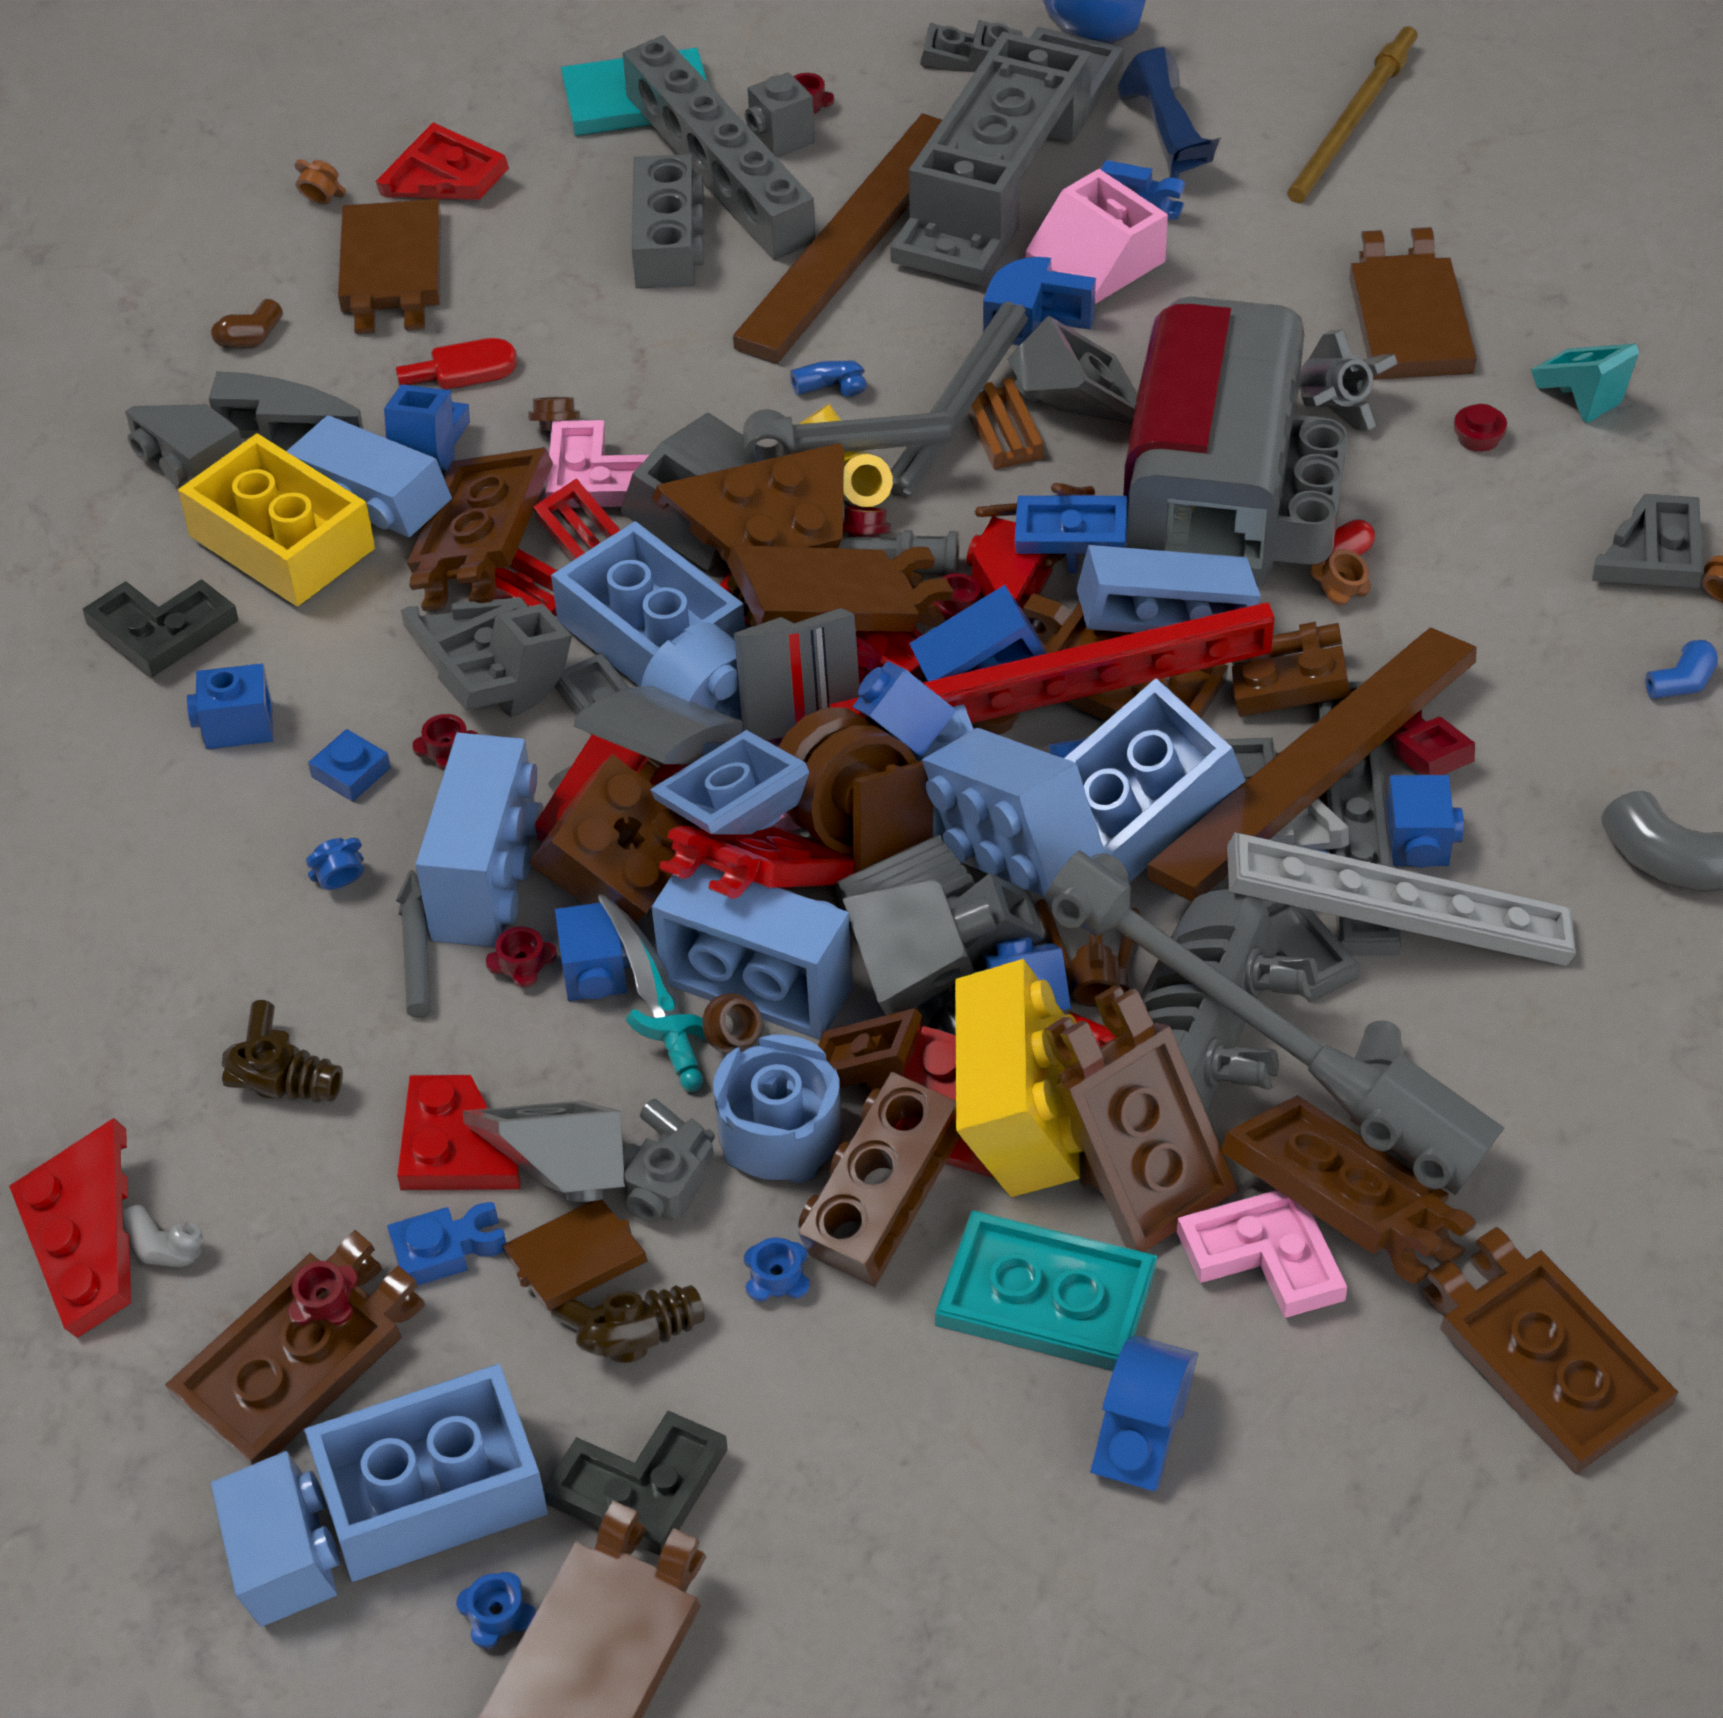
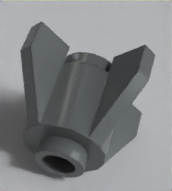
[1299,330,1398,431]

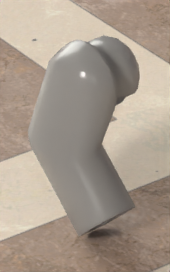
[123,1205,203,1268]

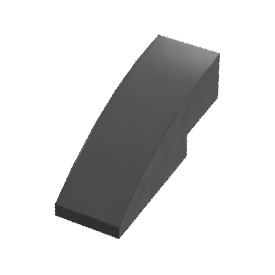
[209,371,364,451]

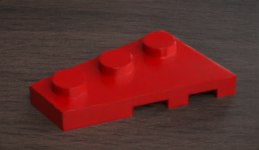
[9,1118,131,1338]

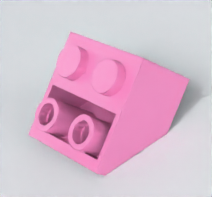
[1026,169,1168,304]

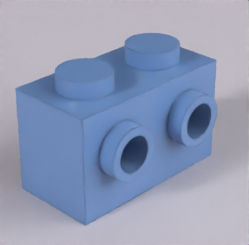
[210,1451,340,1627]

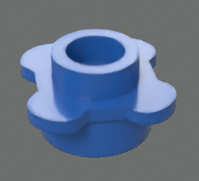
[306,838,364,890]
[744,1237,810,1302]
[456,1572,536,1648]

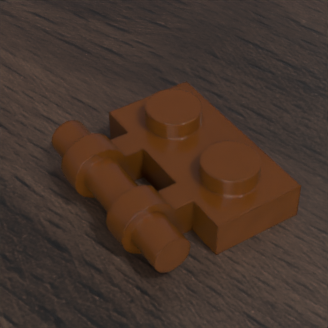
[1231,621,1350,717]

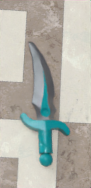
[598,895,707,1092]

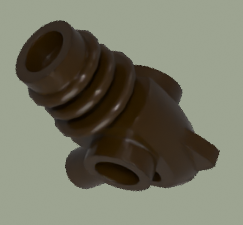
[222,1000,343,1102]
[551,1285,705,1363]

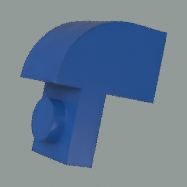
[983,257,1096,346]
[384,384,470,471]
[1090,1335,1199,1491]

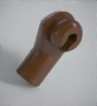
[211,299,283,348]

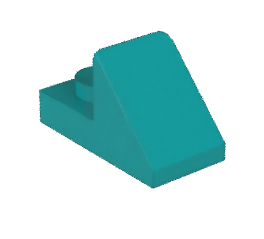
[1531,343,1639,423]

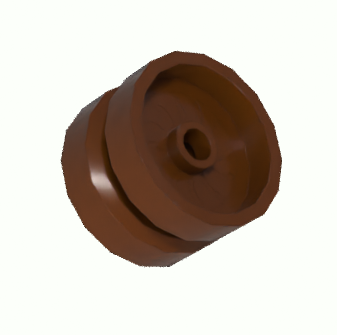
[778,707,918,855]

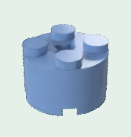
[641,623,743,754]
[713,1034,842,1183]

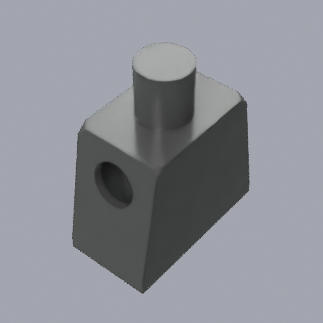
[843,880,998,1015]

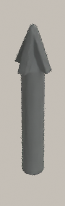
[396,870,431,1018]

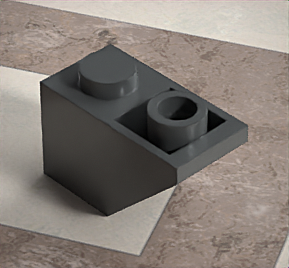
[125,404,242,486]

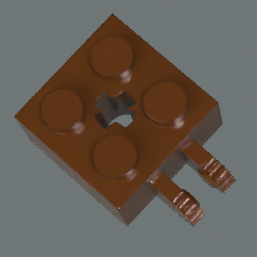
[528,754,697,923]

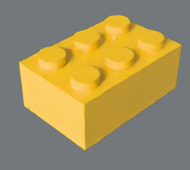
[178,433,375,607]
[955,959,1084,1198]

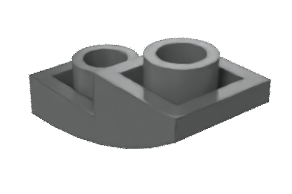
[920,20,1023,72]

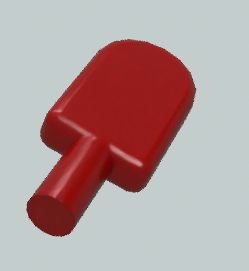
[395,338,517,390]

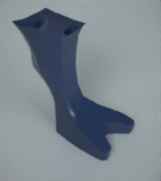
[1118,47,1221,179]

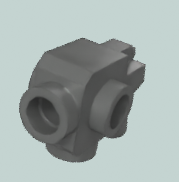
[623,1099,715,1223]

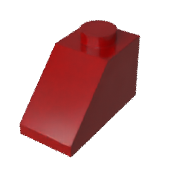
[966,517,1053,610]

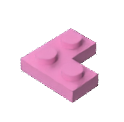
[546,420,649,508]
[1177,1190,1347,1318]

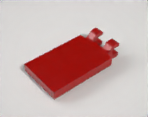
[659,825,855,899]

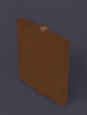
[853,761,933,873]
[502,1199,648,1311]

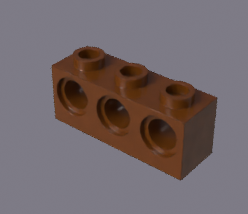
[798,1072,961,1287]

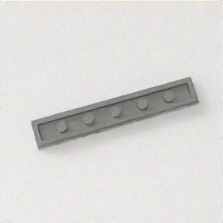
[1227,832,1576,966]

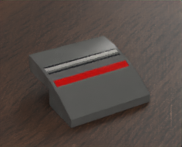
[734,608,860,740]

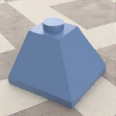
[650,730,809,834]

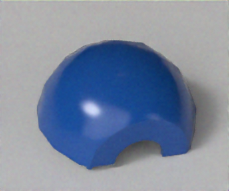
[1043,0,1145,44]

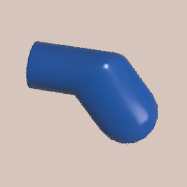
[790,360,867,397]

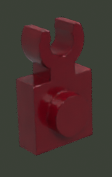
[1386,710,1475,775]

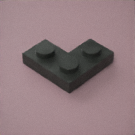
[82,579,239,677]
[543,1410,728,1556]

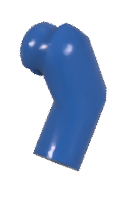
[1645,640,1718,699]

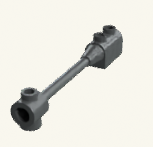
[1044,850,1504,1196]

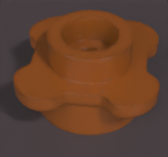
[294,159,346,204]
[1310,549,1371,606]

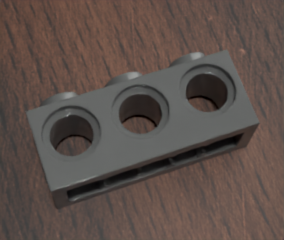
[632,154,704,288]

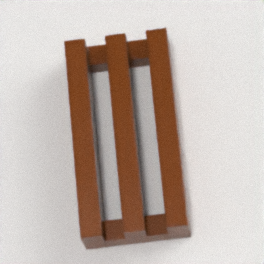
[967,377,1044,470]

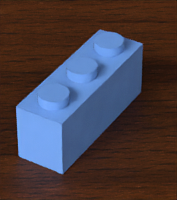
[286,415,452,538]
[1077,545,1261,633]

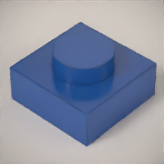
[308,729,391,802]

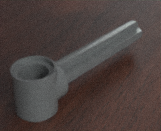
[743,409,952,464]

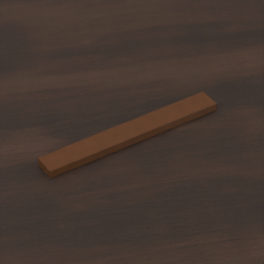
[733,113,943,364]
[1147,627,1477,902]

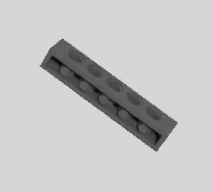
[623,35,815,261]

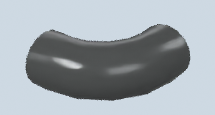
[1601,791,1723,892]

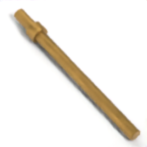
[1287,26,1418,203]

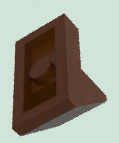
[818,1008,922,1091]

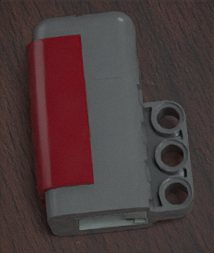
[1123,296,1348,587]

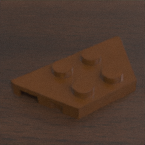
[653,443,844,562]

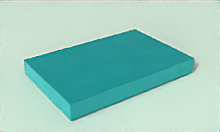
[561,47,707,136]
[935,1210,1157,1371]

